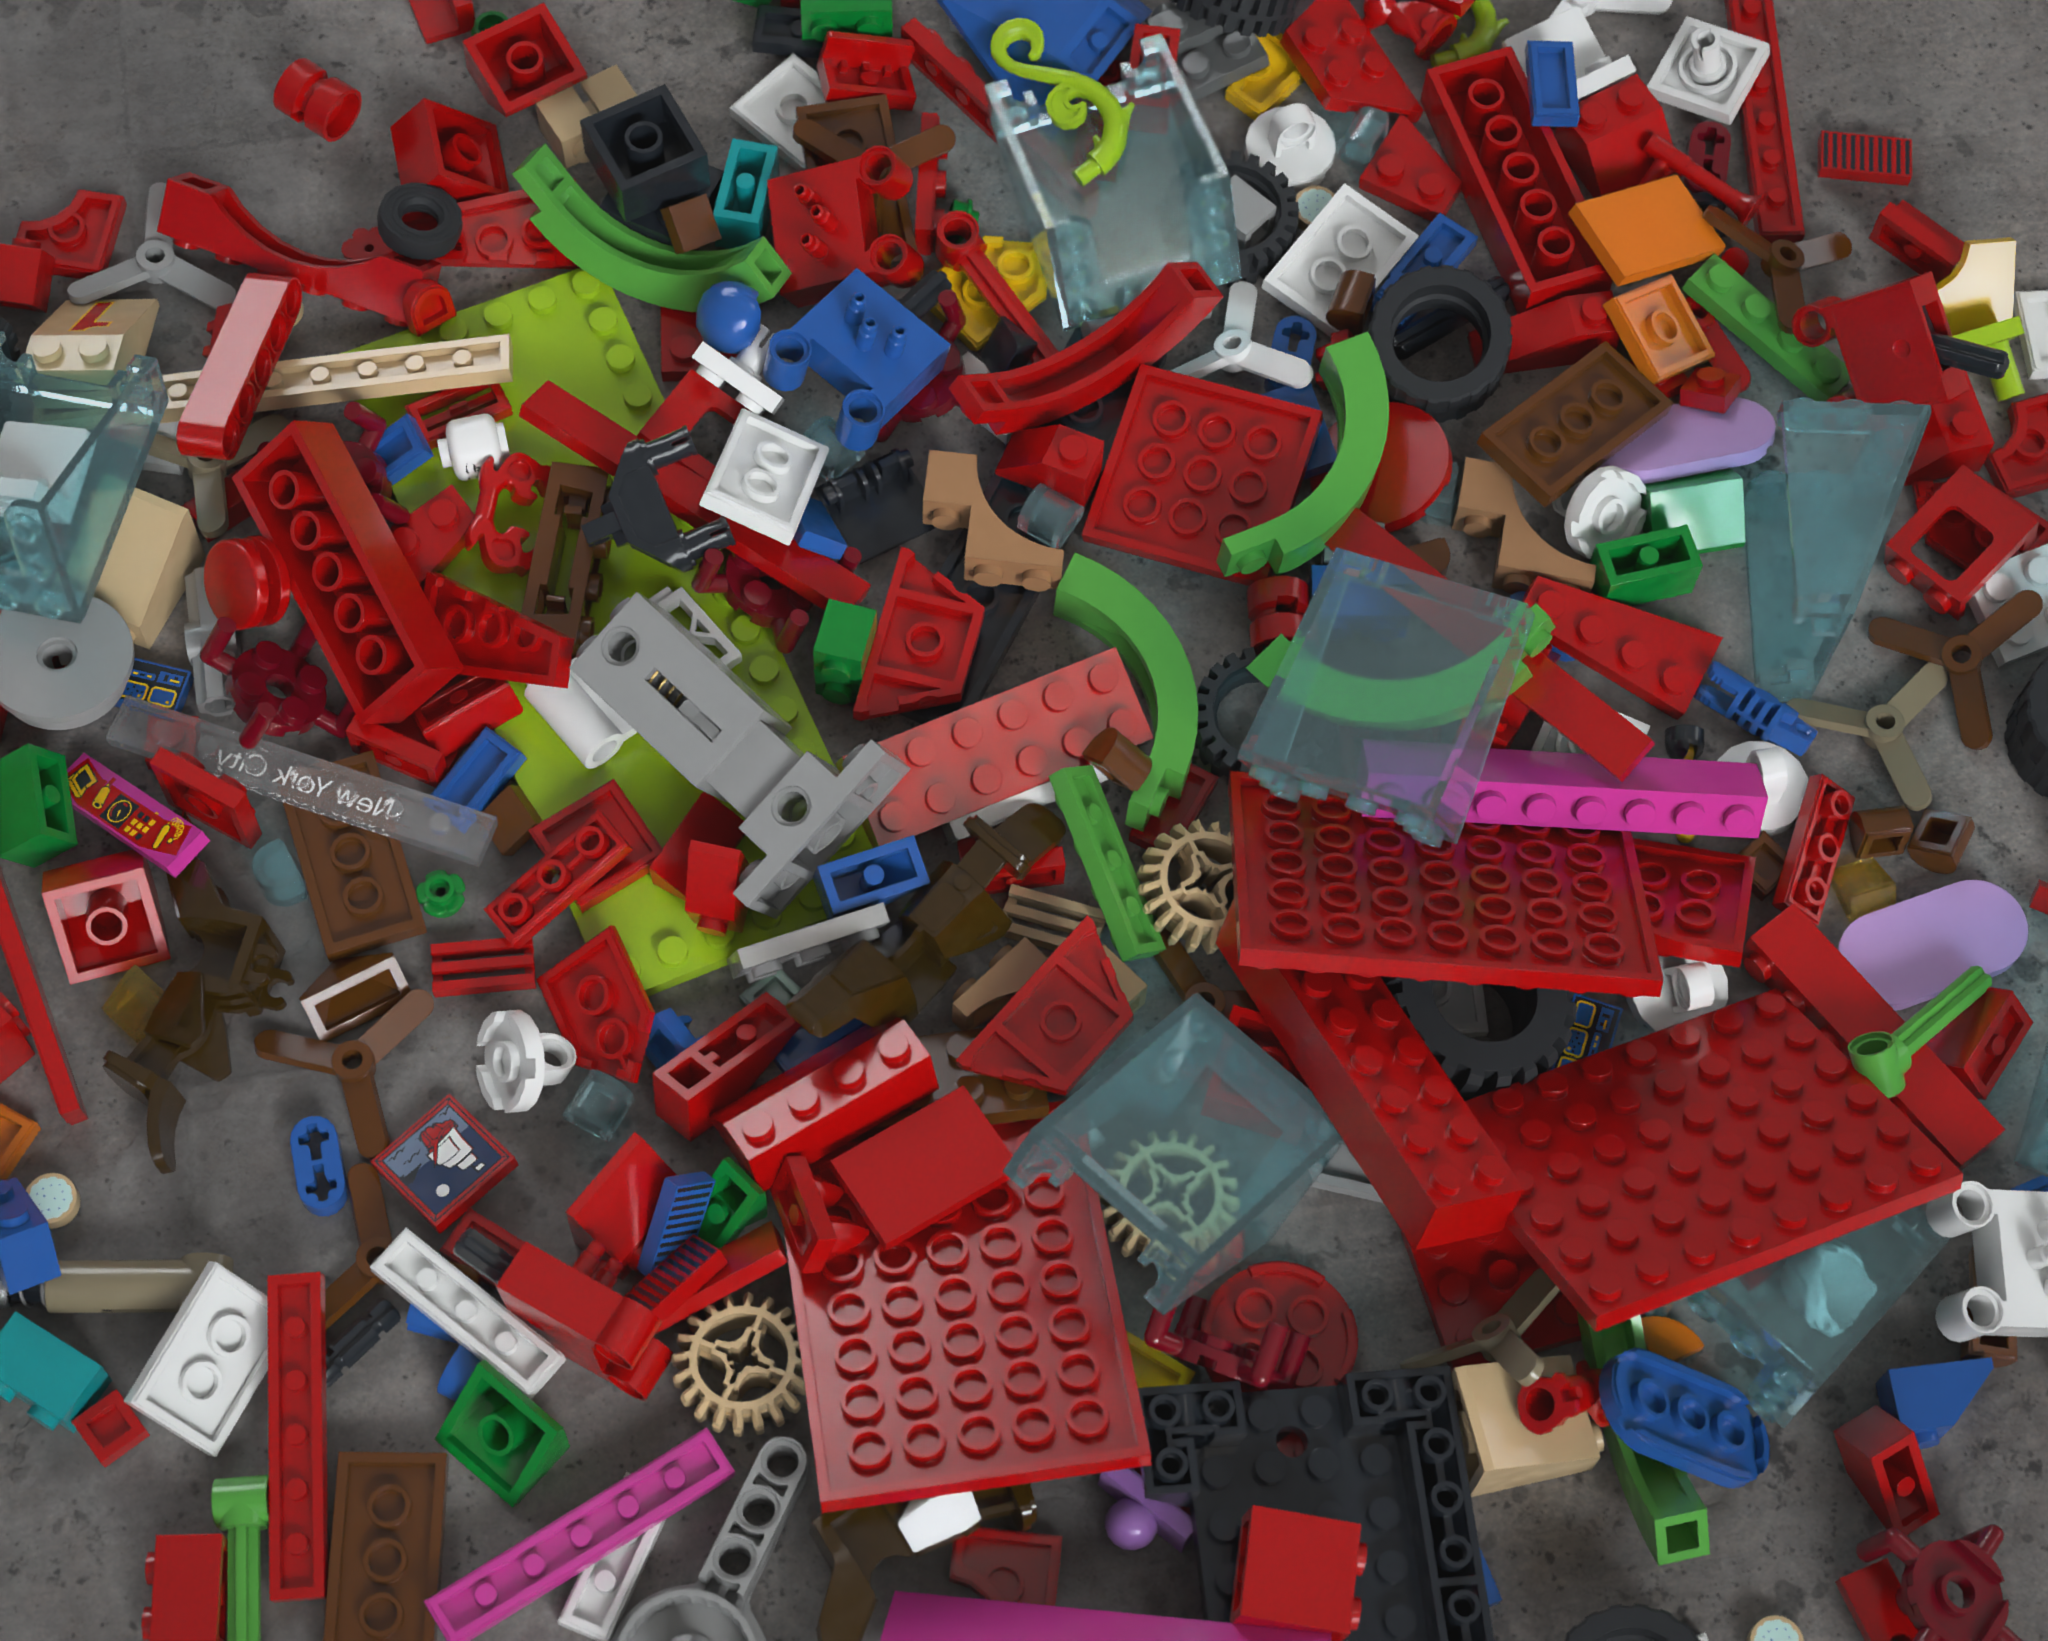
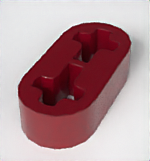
[1682,121,1731,193]

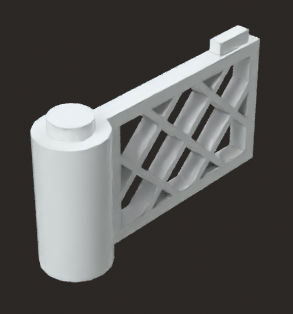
[524,586,742,769]

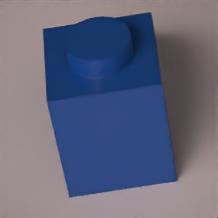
[813,835,930,920]
[1875,1357,1994,1449]

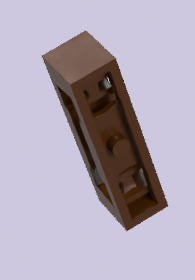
[521,462,613,659]

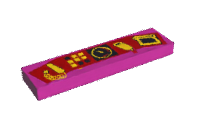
[67,753,210,878]

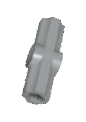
[184,567,242,717]

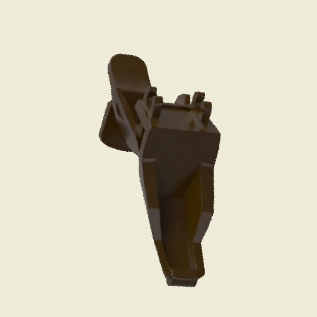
[786,803,1066,1038]
[102,809,295,1174]
[809,1483,1037,1641]

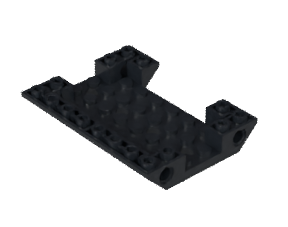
[1138,1366,1494,1641]

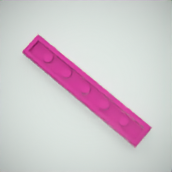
[424,1427,735,1641]

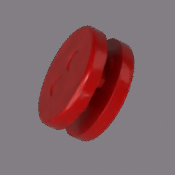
[204,535,291,630]

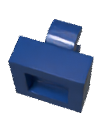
[645,1007,705,1069]

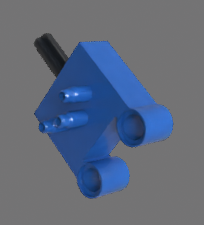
[762,268,952,451]

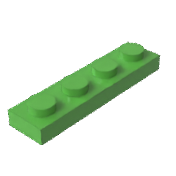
[1682,253,1851,408]
[1048,765,1166,962]

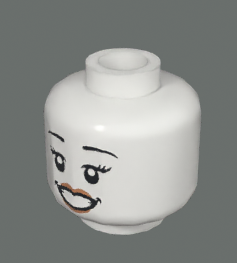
[437,413,510,481]

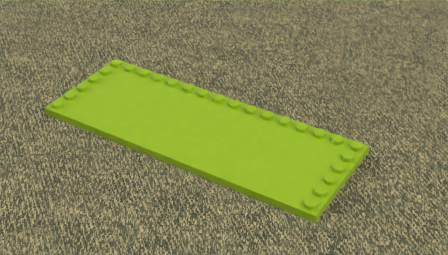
[340,268,872,997]

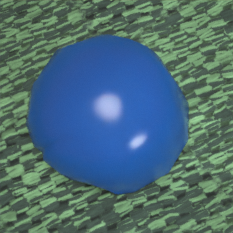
[696,281,761,354]

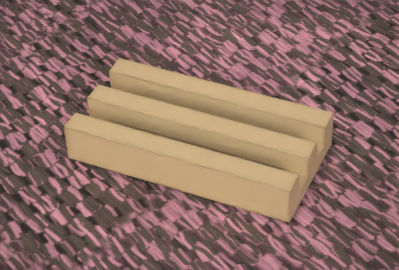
[1003,884,1106,951]

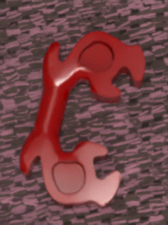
[465,452,551,577]

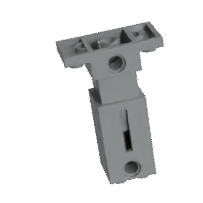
[569,592,911,919]

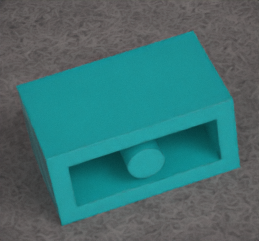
[713,138,780,249]
[0,1311,113,1434]

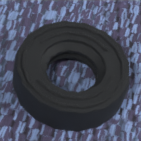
[377,183,463,260]

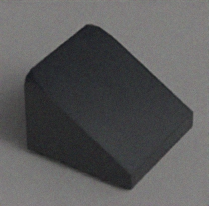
[980,316,1038,373]

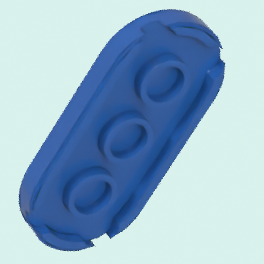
[1599,1348,1770,1489]

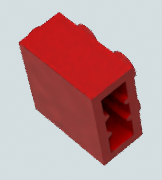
[1230,1505,1367,1641]

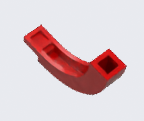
[949,262,1224,435]

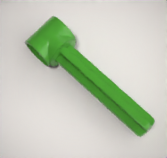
[1848,966,1992,1098]
[211,1474,269,1641]

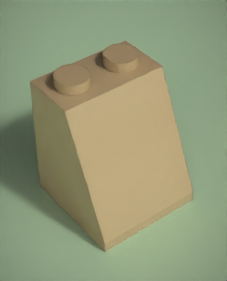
[54,473,206,650]
[1452,1355,1604,1497]

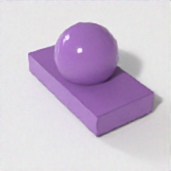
[1098,1468,1193,1552]

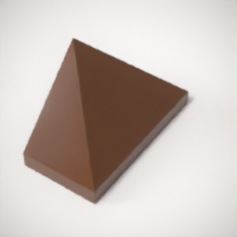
[299,952,411,1042]

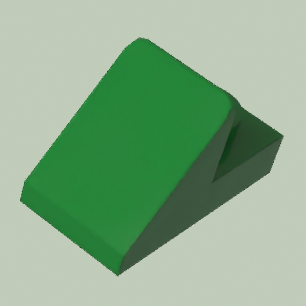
[698,1157,768,1249]

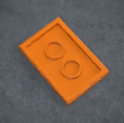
[1568,174,1726,287]

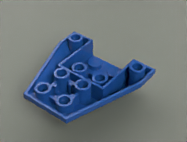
[937,0,1153,140]

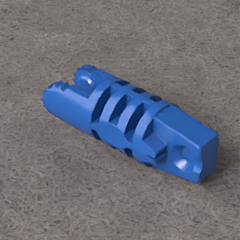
[1693,661,1818,756]

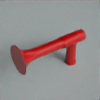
[1637,134,1768,226]

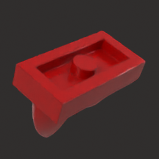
[770,1156,870,1273]

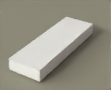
[558,1472,666,1641]

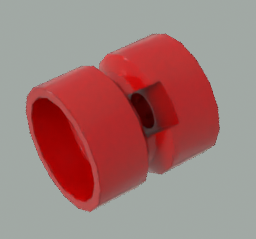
[273,58,362,142]
[1247,576,1314,657]

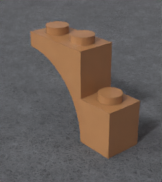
[923,450,1064,592]
[1452,457,1596,595]
[952,937,1148,1031]

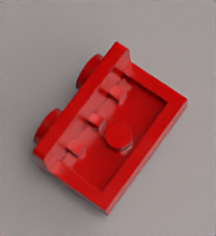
[816,31,917,111]

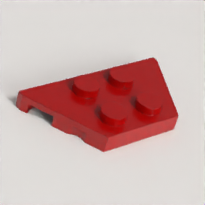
[1280,0,1424,124]
[853,547,985,721]
[956,915,1134,1096]

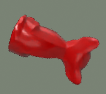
[1362,0,1457,61]
[1517,1360,1610,1436]

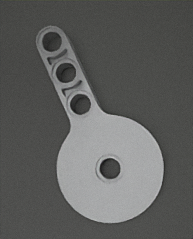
[0,517,135,730]
[611,1436,808,1641]

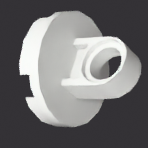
[1244,103,1336,192]
[1552,465,1647,559]
[1717,741,1808,837]
[1626,955,1728,1032]
[476,1010,577,1113]

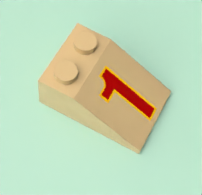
[20,299,160,410]

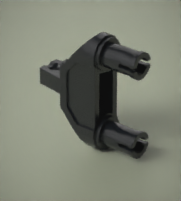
[581,425,736,573]

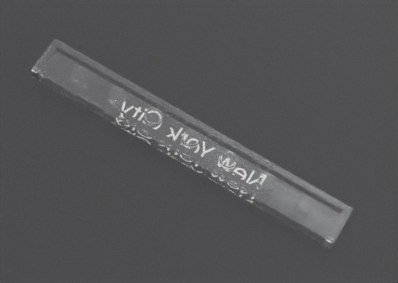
[105,695,498,867]

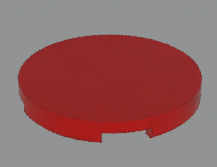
[1309,402,1453,532]
[1200,1261,1358,1392]

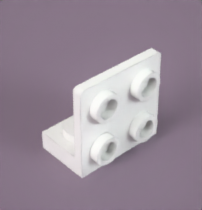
[1502,6,1637,102]
[0,421,92,523]

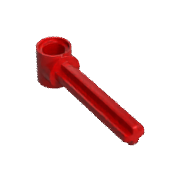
[935,211,1059,364]

